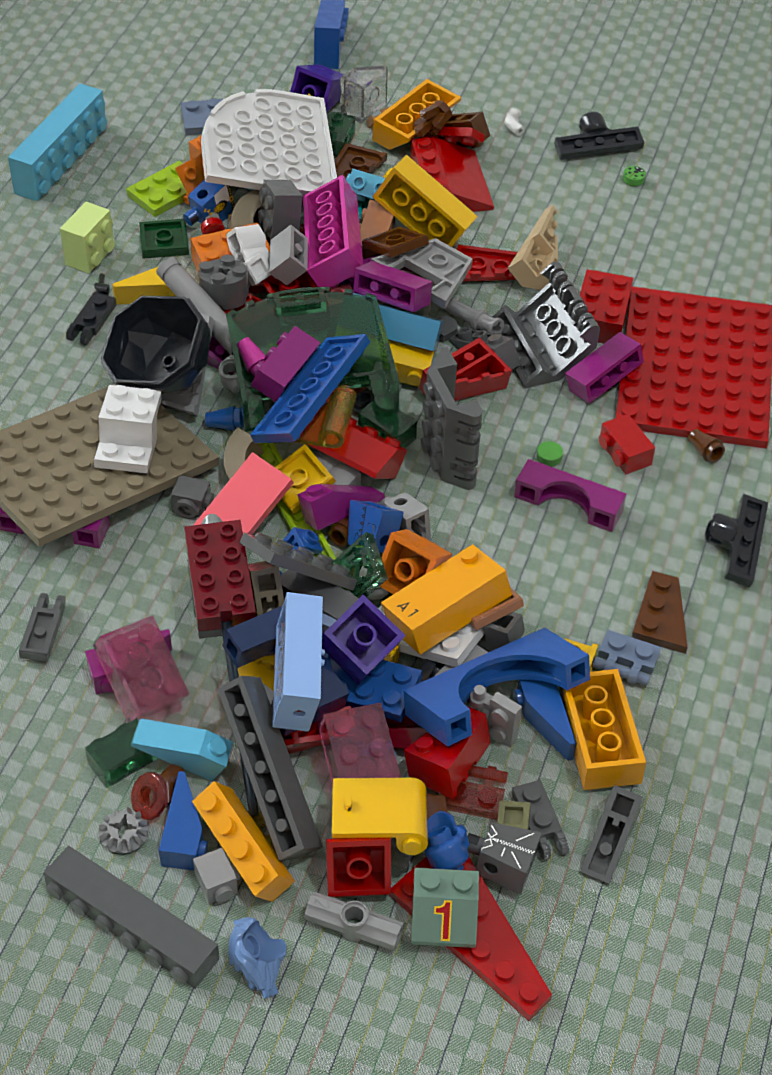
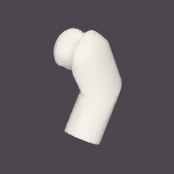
[504,107,525,136]

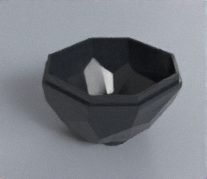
[101,296,211,394]

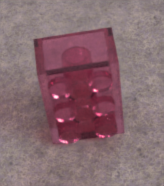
[93,615,190,724]
[317,702,401,808]

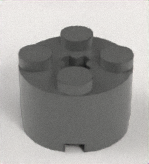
[198,255,249,310]

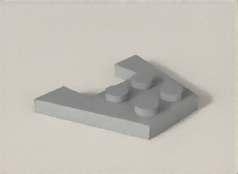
[371,238,473,309]

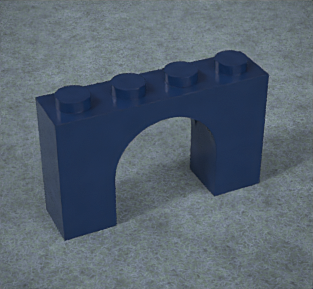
[222,606,349,737]

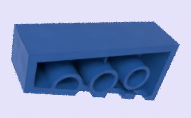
[314,0,349,70]

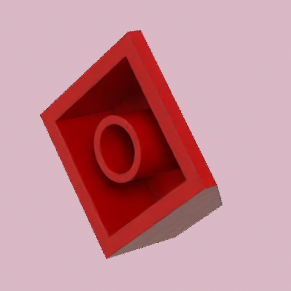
[326,838,391,897]

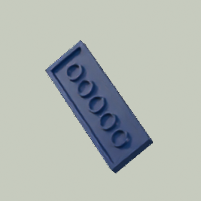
[250,334,370,443]

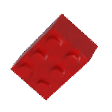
[580,269,634,344]

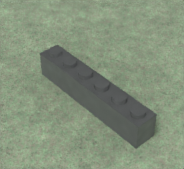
[217,676,323,861]
[43,845,220,989]

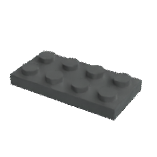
[239,532,358,590]

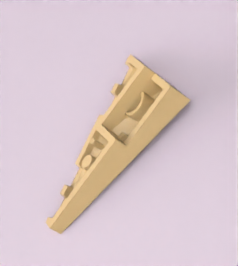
[508,204,558,290]

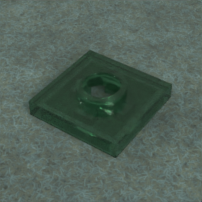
[333,532,388,598]

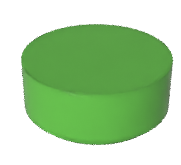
[536,441,563,466]

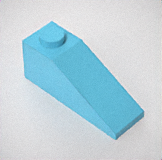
[131,719,233,782]

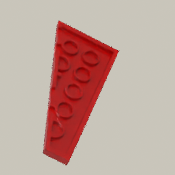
[389,857,552,1021]

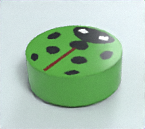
[623,166,646,186]

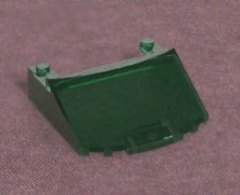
[226,287,400,432]

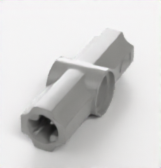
[304,892,404,951]

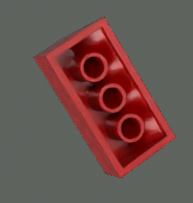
[298,405,408,479]

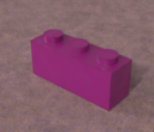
[353,261,433,312]
[251,326,320,402]
[565,332,644,404]

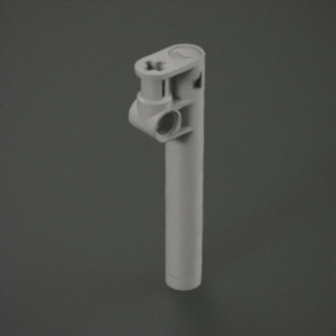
[156,257,267,409]

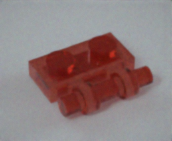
[442,765,508,820]

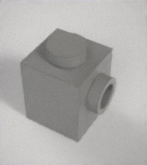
[193,848,241,905]

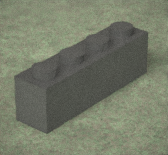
[280,570,359,620]

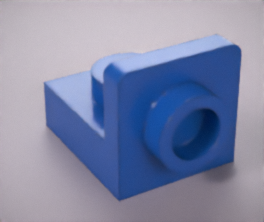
[283,527,323,554]

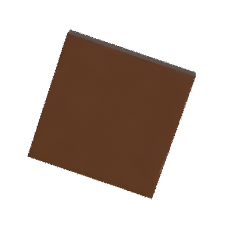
[362,227,429,258]

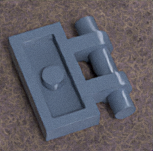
[593,630,662,686]

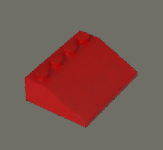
[410,137,494,212]

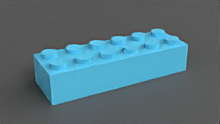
[8,83,107,201]

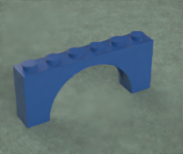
[403,628,590,746]

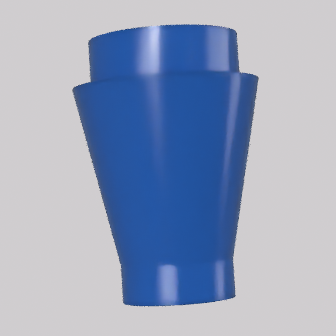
[205,406,244,431]

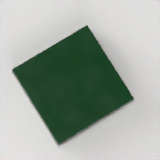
[139,219,189,259]

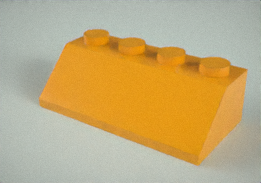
[372,79,461,150]

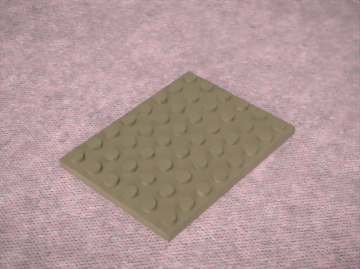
[0,384,219,547]

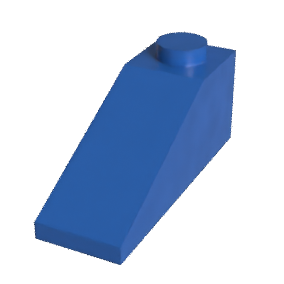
[513,680,576,761]
[159,771,208,871]

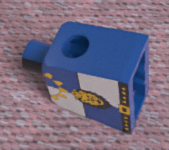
[183,180,235,226]

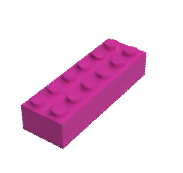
[303,175,363,292]

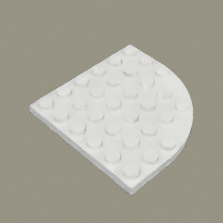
[201,89,337,197]

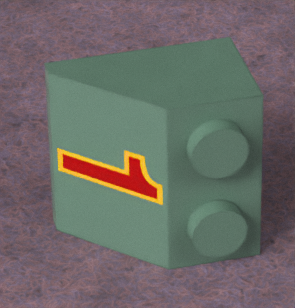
[411,868,479,948]

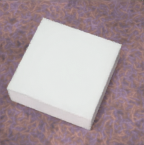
[243,252,271,286]

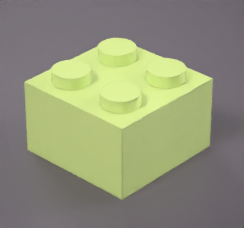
[60,202,115,274]

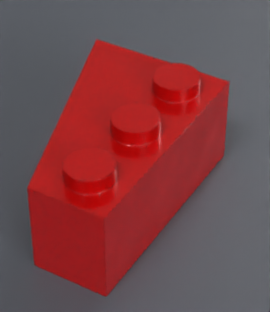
[419,337,512,401]
[404,706,491,799]

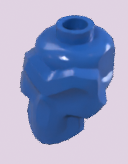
[424,811,470,870]

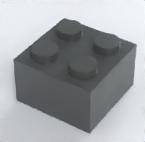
[258,180,302,239]

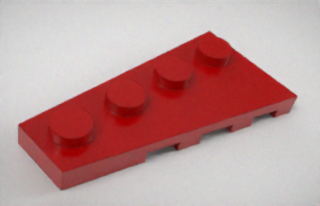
[457,244,518,282]

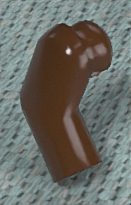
[158,764,185,805]

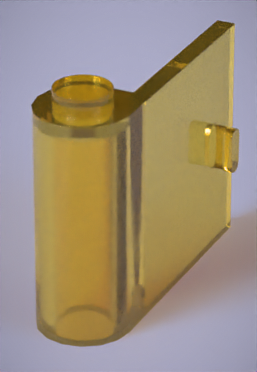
[294,385,357,448]

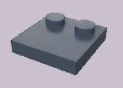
[180,98,223,136]

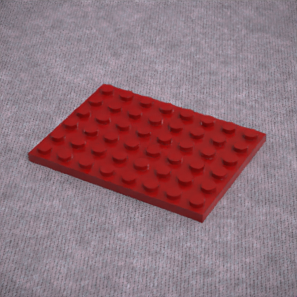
[615,286,772,449]

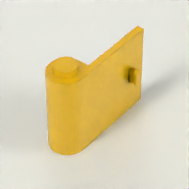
[332,778,428,855]

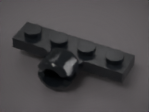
[554,111,645,160]
[705,494,768,588]

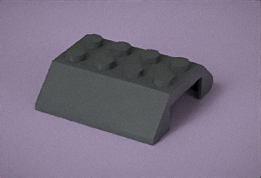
[492,262,600,387]
[421,347,483,490]

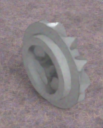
[99,807,149,853]

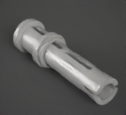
[438,298,504,334]

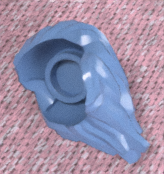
[228,917,287,999]

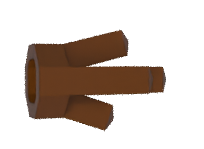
[414,100,452,137]

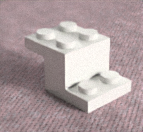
[94,385,161,473]

